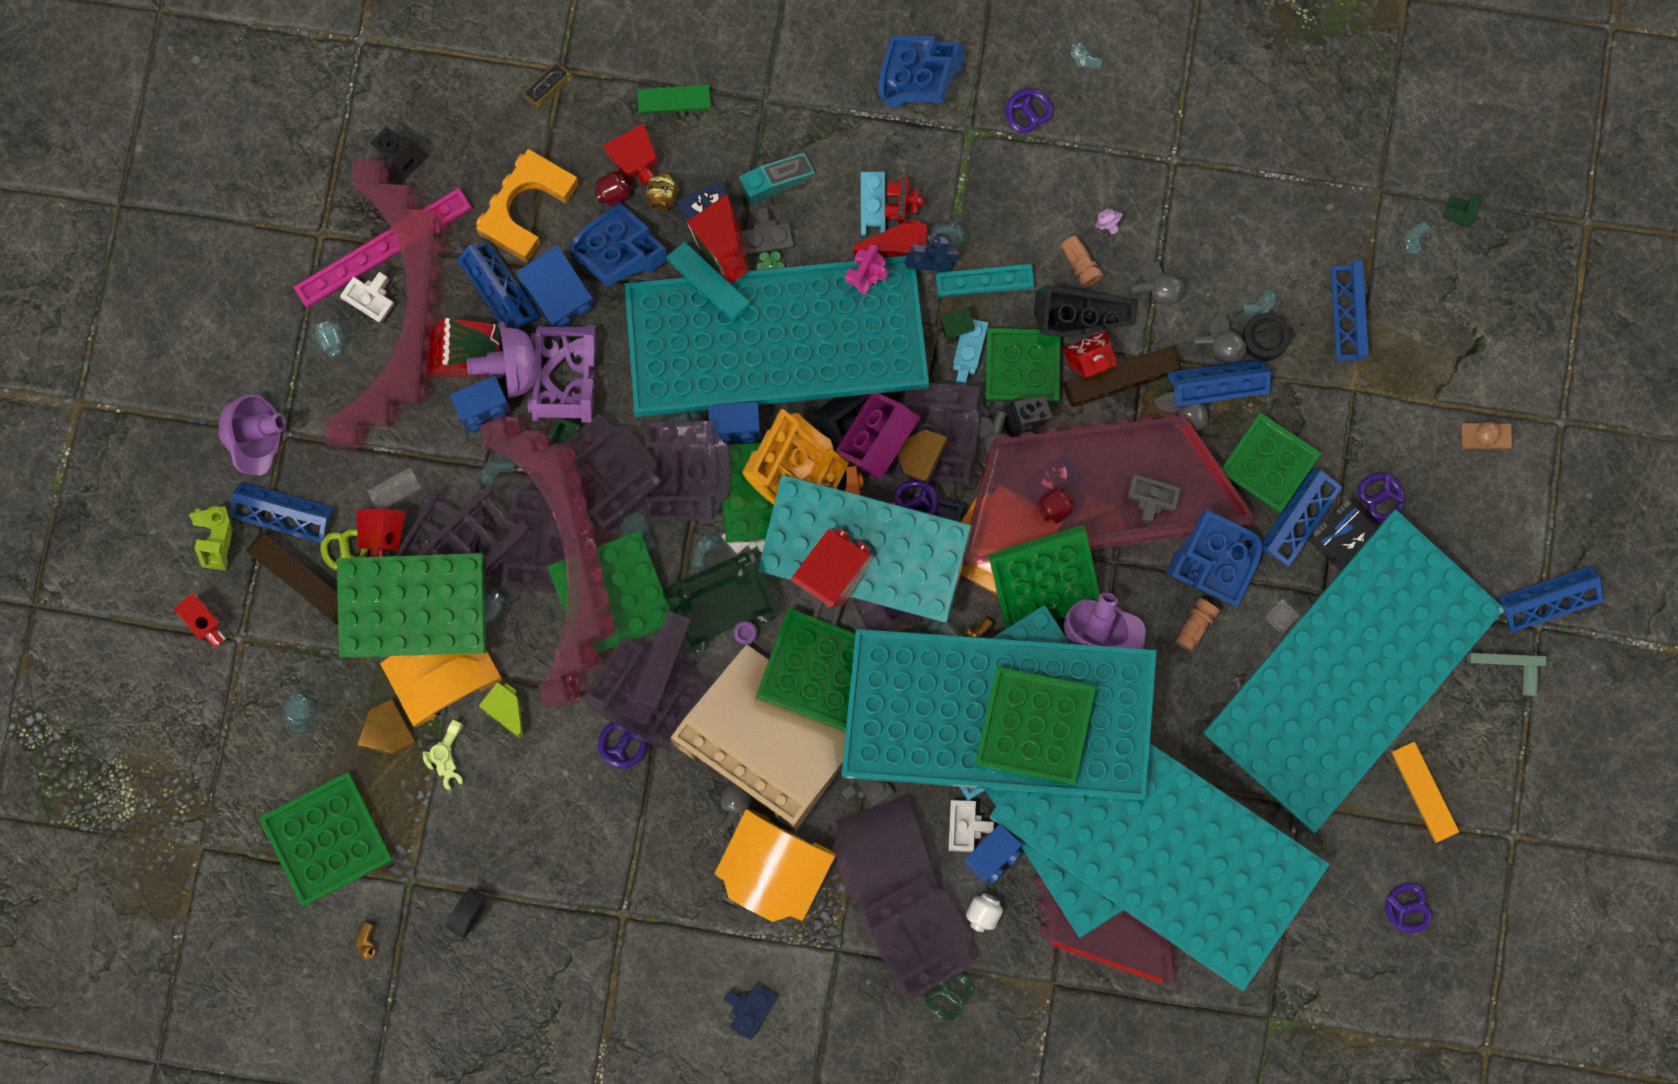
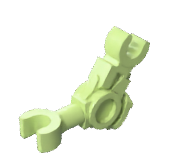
[423,720,464,790]

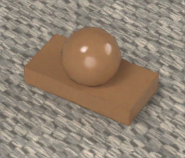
[1461,422,1512,450]

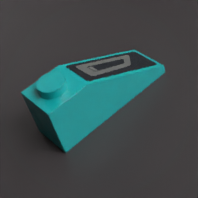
[739,153,815,206]

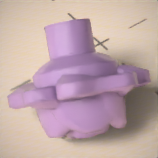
[1095,209,1123,234]

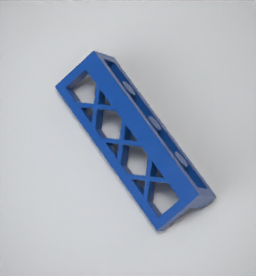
[457,240,540,330]
[1330,260,1368,362]
[1168,359,1271,407]
[1262,470,1343,567]
[229,482,334,543]
[1497,566,1604,633]

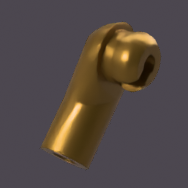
[960,617,994,638]
[354,922,376,959]

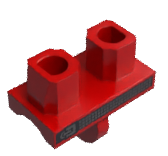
[885,177,925,225]

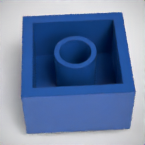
[450,375,511,433]
[708,402,761,446]
[964,824,1022,886]

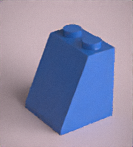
[517,245,594,327]

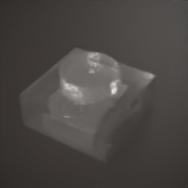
[1264,599,1300,634]

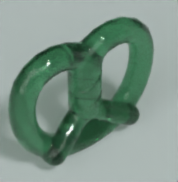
[924,970,973,1021]

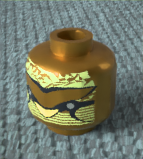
[645,174,679,211]

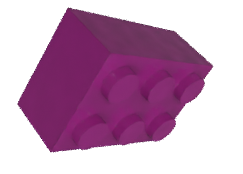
[835,393,920,480]

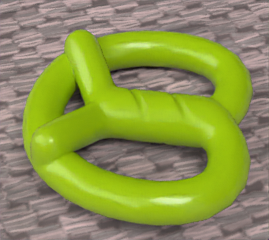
[320,528,369,571]

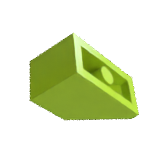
[479,682,524,739]

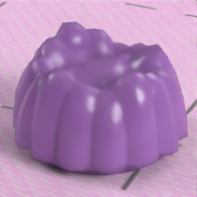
[733,621,757,645]

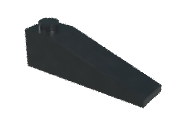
[1034,286,1137,338]
[814,390,908,449]

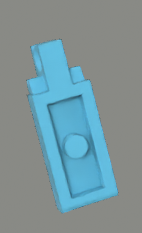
[953,319,988,386]

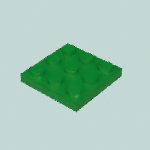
[985,328,1060,403]
[1221,413,1321,514]

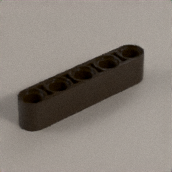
[1063,346,1183,407]
[246,532,338,625]

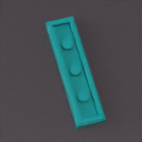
[667,242,751,321]
[935,264,1034,298]

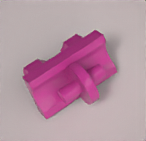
[845,245,889,295]

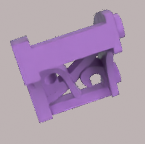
[528,325,596,423]

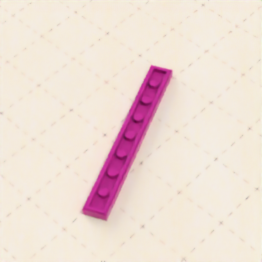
[294,188,472,308]

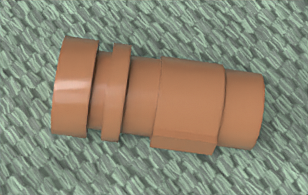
[1061,236,1103,288]
[1175,598,1220,652]

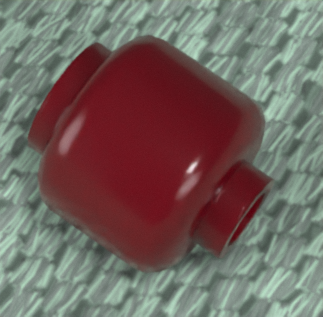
[594,171,632,207]
[1038,487,1076,524]

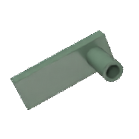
[1467,653,1546,696]

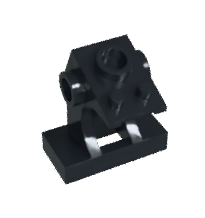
[370,126,429,190]
[1002,396,1053,455]

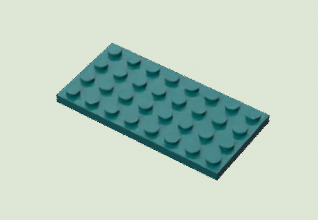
[758,475,973,623]

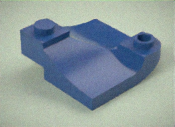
[878,35,966,107]
[569,203,667,287]
[1165,509,1262,607]

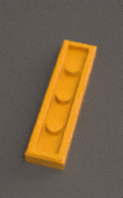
[1391,742,1459,843]

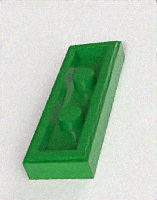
[637,85,711,115]

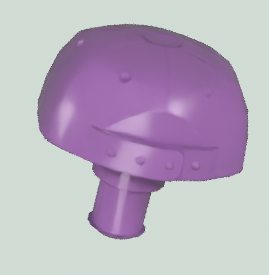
[467,321,537,398]
[218,394,286,476]
[1064,592,1145,649]

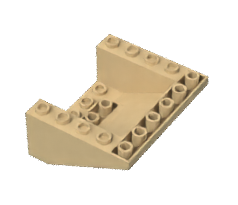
[671,644,846,832]

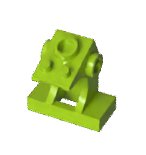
[189,506,233,571]

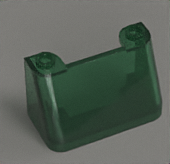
[662,552,780,654]

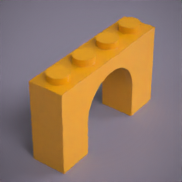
[476,149,579,264]

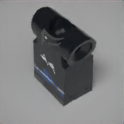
[1308,500,1376,571]

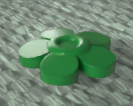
[757,251,784,270]

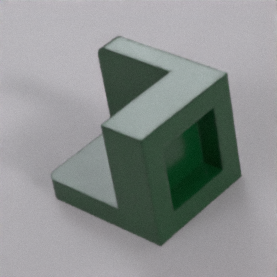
[1443,195,1481,227]
[940,307,975,344]
[547,418,582,454]

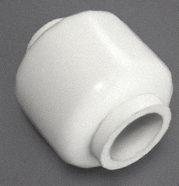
[966,893,1003,933]

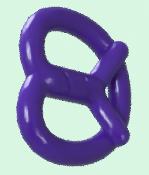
[1005,88,1053,134]
[1357,473,1405,522]
[893,480,939,515]
[598,722,648,769]
[1385,883,1432,933]

